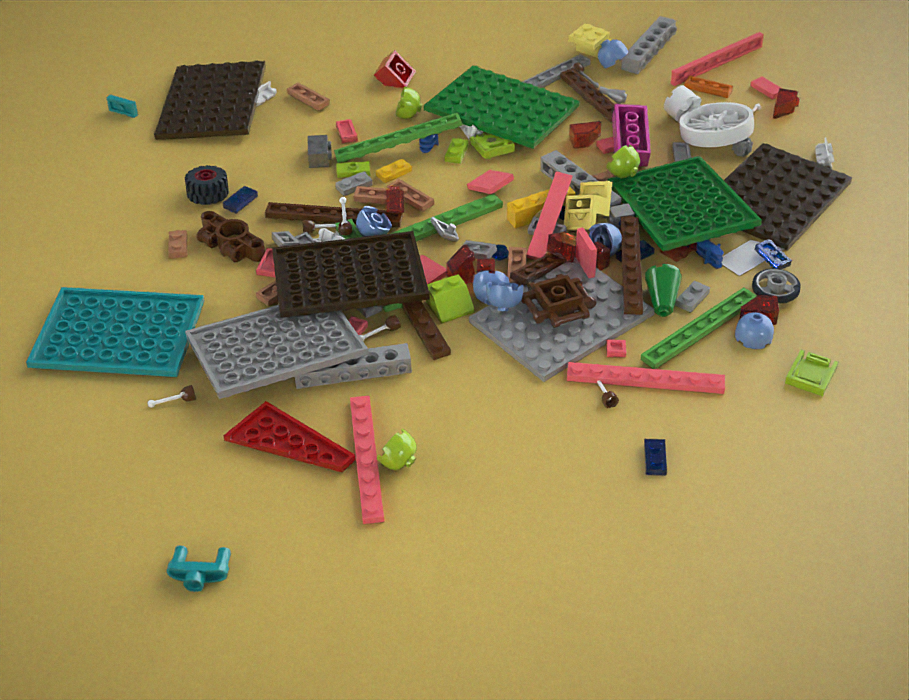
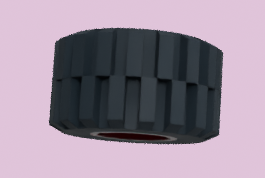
[185,165,229,205]

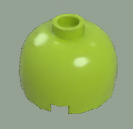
[396,86,422,119]
[606,145,640,178]
[377,429,417,470]

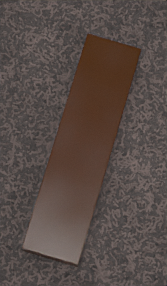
[510,251,568,285]

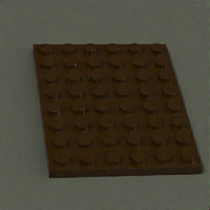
[154,60,266,140]
[724,143,852,251]
[272,231,430,318]

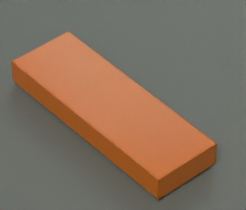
[684,76,733,98]

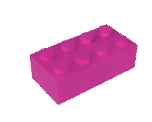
[612,104,651,167]

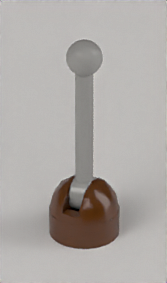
[571,62,599,88]

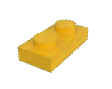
[376,159,412,183]

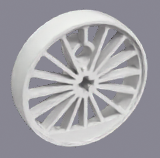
[679,102,754,147]

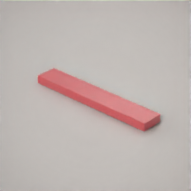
[526,171,573,260]

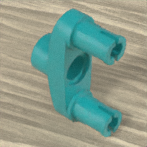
[166,545,231,592]

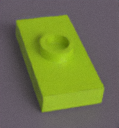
[337,161,370,178]

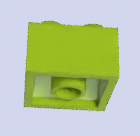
[426,274,475,324]

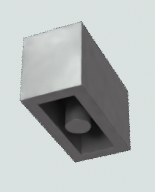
[308,135,332,168]

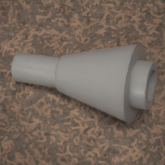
[598,86,628,104]

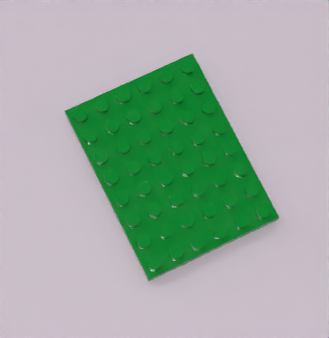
[424,66,580,149]
[608,156,761,251]

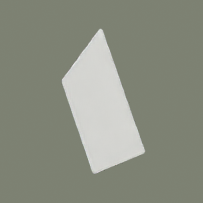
[721,240,784,276]

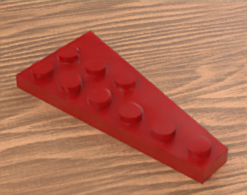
[223,401,356,472]

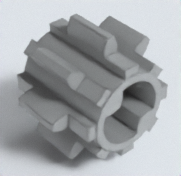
[732,137,753,157]

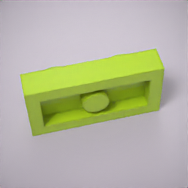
[445,138,468,164]

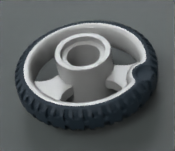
[752,268,801,304]

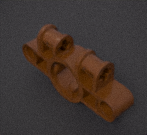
[197,211,265,262]

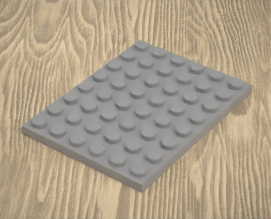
[469,257,654,382]
[185,305,369,399]

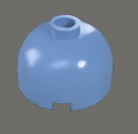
[598,39,628,68]
[356,206,392,237]
[589,223,622,259]
[473,270,509,305]
[486,282,523,311]
[735,313,774,349]

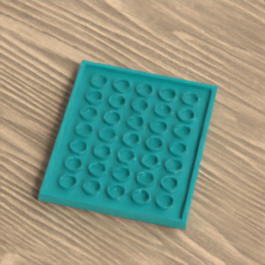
[26,287,205,377]

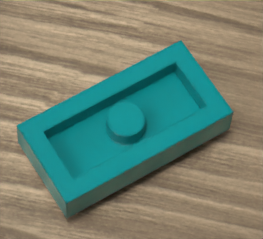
[106,95,138,118]

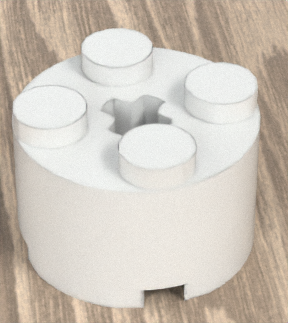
[664,86,701,122]

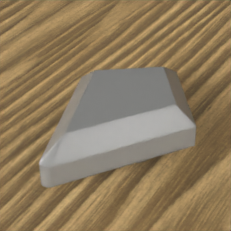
[430,217,459,242]

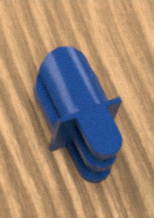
[419,134,439,153]
[696,239,724,269]

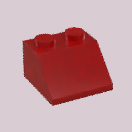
[374,50,416,88]

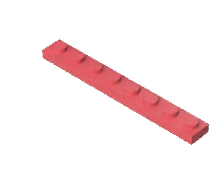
[671,32,764,86]
[567,362,725,394]
[350,396,384,524]

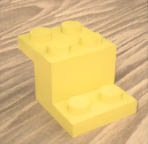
[568,24,611,58]
[564,181,612,231]

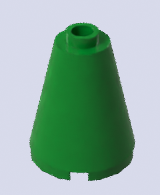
[645,264,682,317]

